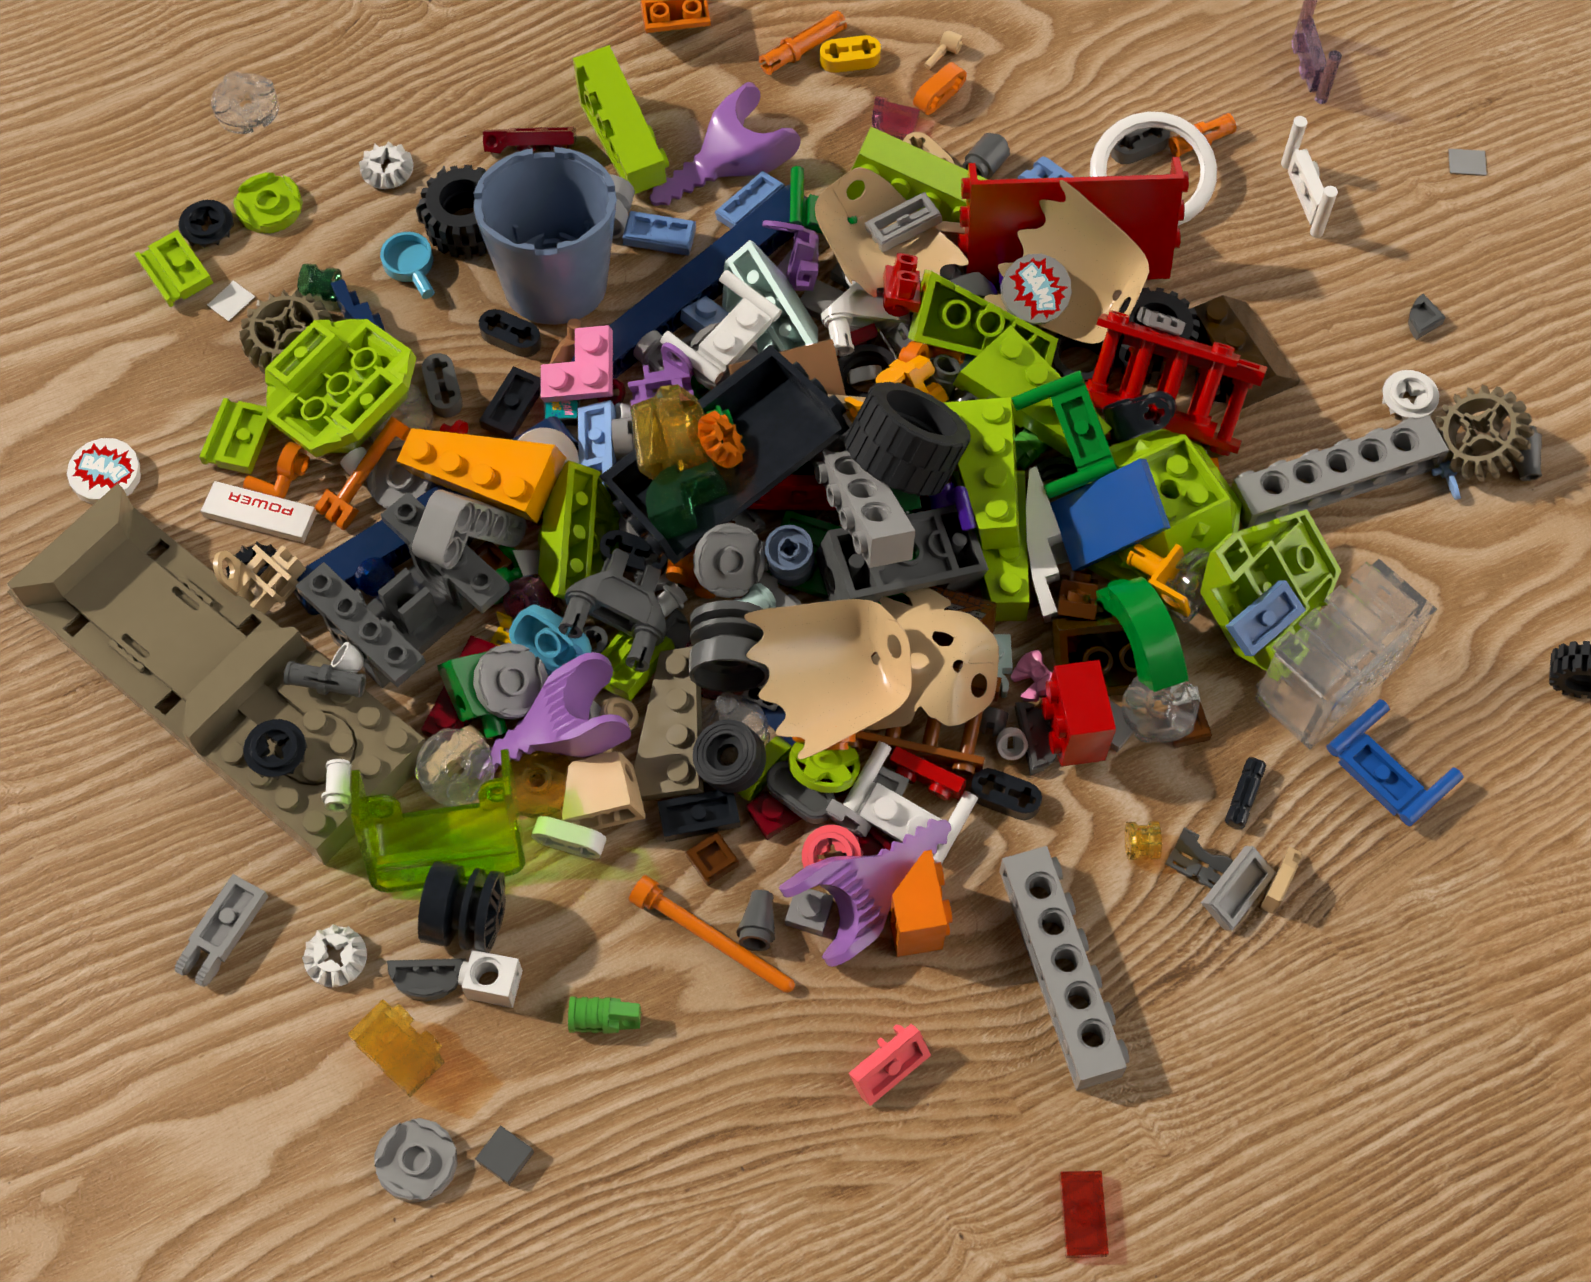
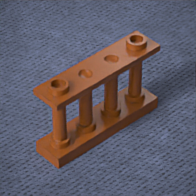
[848,652,1002,776]

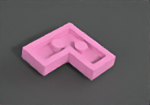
[541,325,613,403]

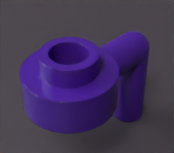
[928,483,977,531]

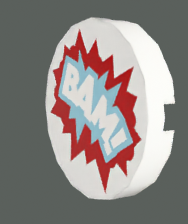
[67,438,141,505]

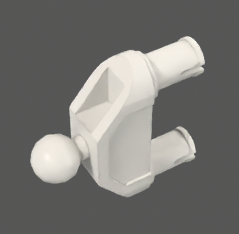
[821,276,911,357]

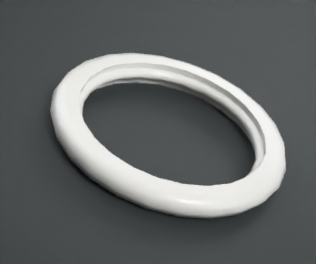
[1090,112,1217,226]

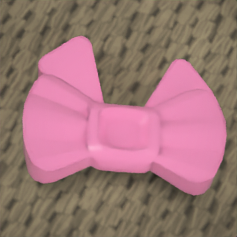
[1011,650,1052,702]

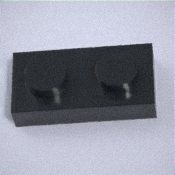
[479,366,541,440]
[657,790,741,842]

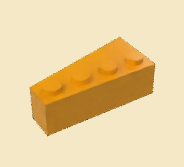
[396,428,566,523]

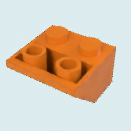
[640,0,711,33]
[889,850,953,957]

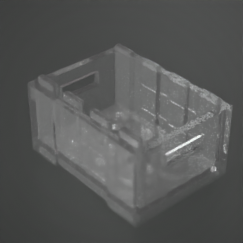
[1255,559,1437,750]

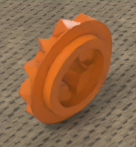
[698,411,745,468]

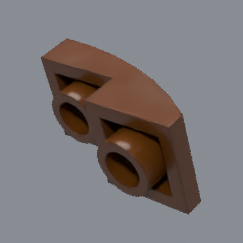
[1058,570,1099,620]

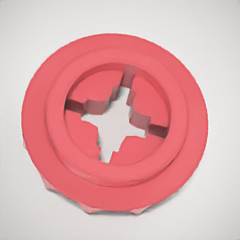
[802,825,864,868]

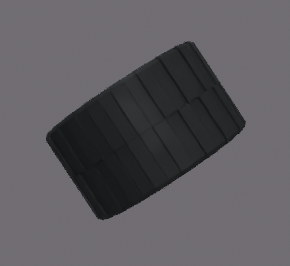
[844,382,971,496]

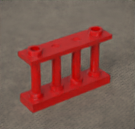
[1085,310,1241,443]
[1101,334,1267,456]

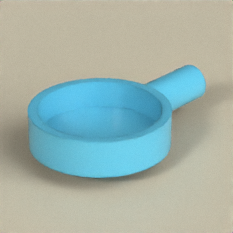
[380,232,434,299]

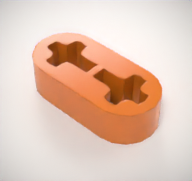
[913,62,967,115]

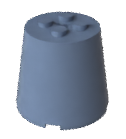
[474,147,617,324]

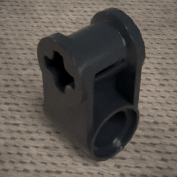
[1102,391,1176,443]

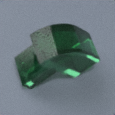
[646,460,728,540]

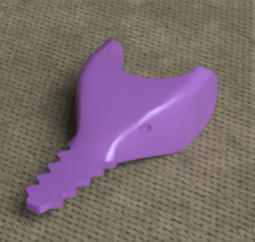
[649,82,801,206]
[465,652,631,780]
[779,819,951,967]

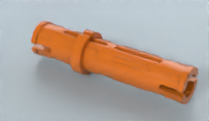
[759,10,847,75]

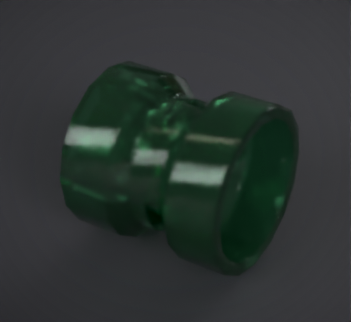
[297,263,342,303]

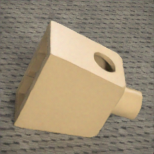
[562,748,645,830]

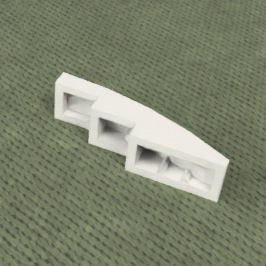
[1026,466,1062,623]

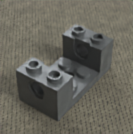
[815,505,989,603]

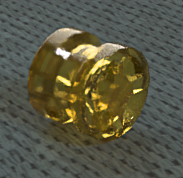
[1125,821,1162,860]

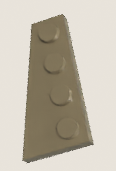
[634,646,704,801]

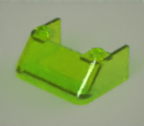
[351,749,525,893]

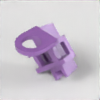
[762,220,819,291]
[628,342,694,424]

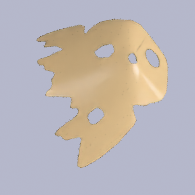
[863,587,999,730]

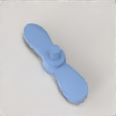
[1432,461,1461,500]

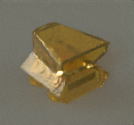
[630,384,715,486]

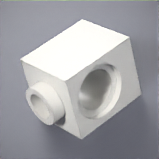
[458,950,523,1008]

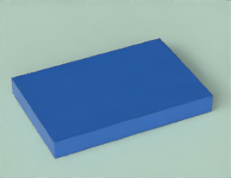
[1050,458,1171,571]

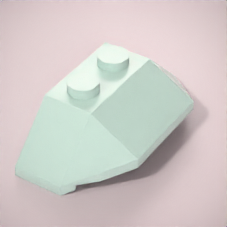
[722,240,818,354]

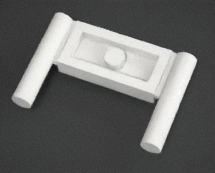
[1281,116,1338,238]
[660,270,782,384]
[843,741,978,864]

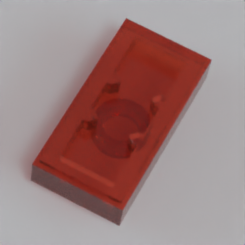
[1059,1170,1109,1258]

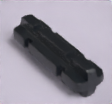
[1225,757,1266,829]

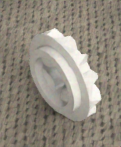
[359,141,413,189]
[1382,370,1439,420]
[302,924,367,987]

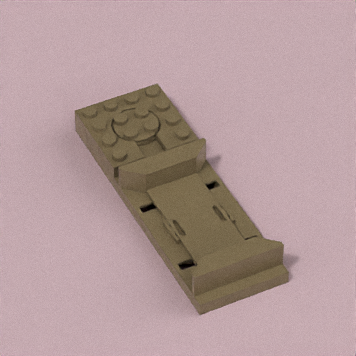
[7,483,431,865]

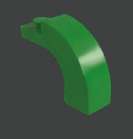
[1096,576,1189,692]

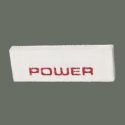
[201,481,317,543]

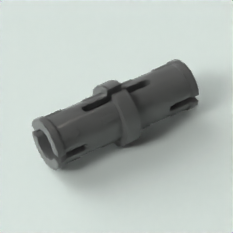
[284,661,366,698]

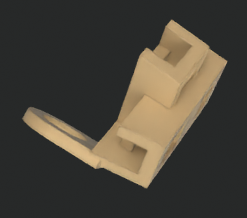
[213,544,306,614]

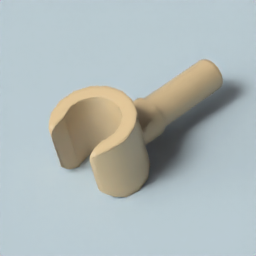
[924,31,962,70]

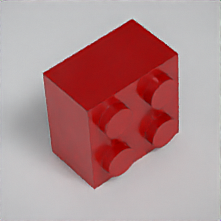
[1041,660,1116,767]

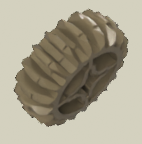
[239,289,333,374]
[1435,384,1534,482]

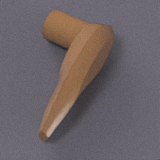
[549,319,581,364]

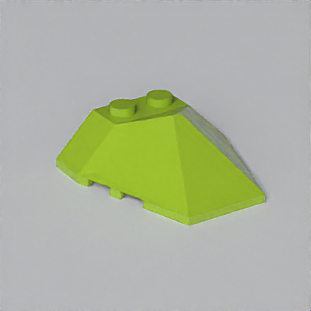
[1200,509,1341,679]

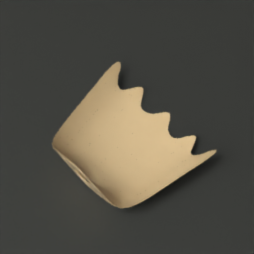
[815,167,969,298]
[984,180,1149,344]
[744,599,912,760]

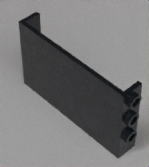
[599,345,850,565]

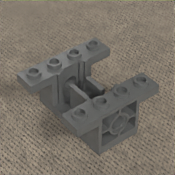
[295,492,510,688]

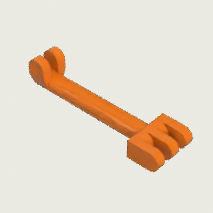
[315,416,411,530]

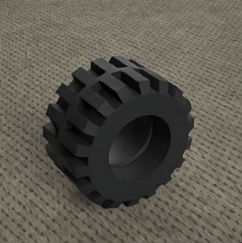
[419,165,487,259]
[1114,287,1200,384]

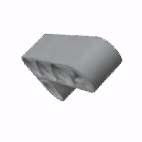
[412,490,526,569]

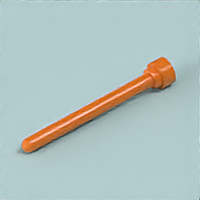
[629,875,795,993]

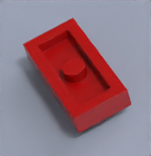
[889,746,966,801]

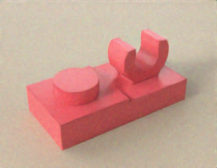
[849,1024,931,1106]

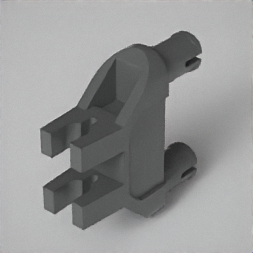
[558,548,666,672]

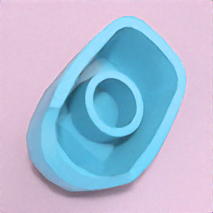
[509,604,592,676]

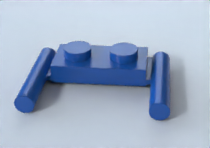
[1326,699,1464,827]

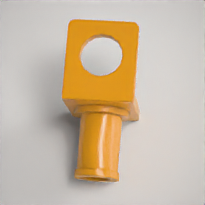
[1126,544,1191,617]

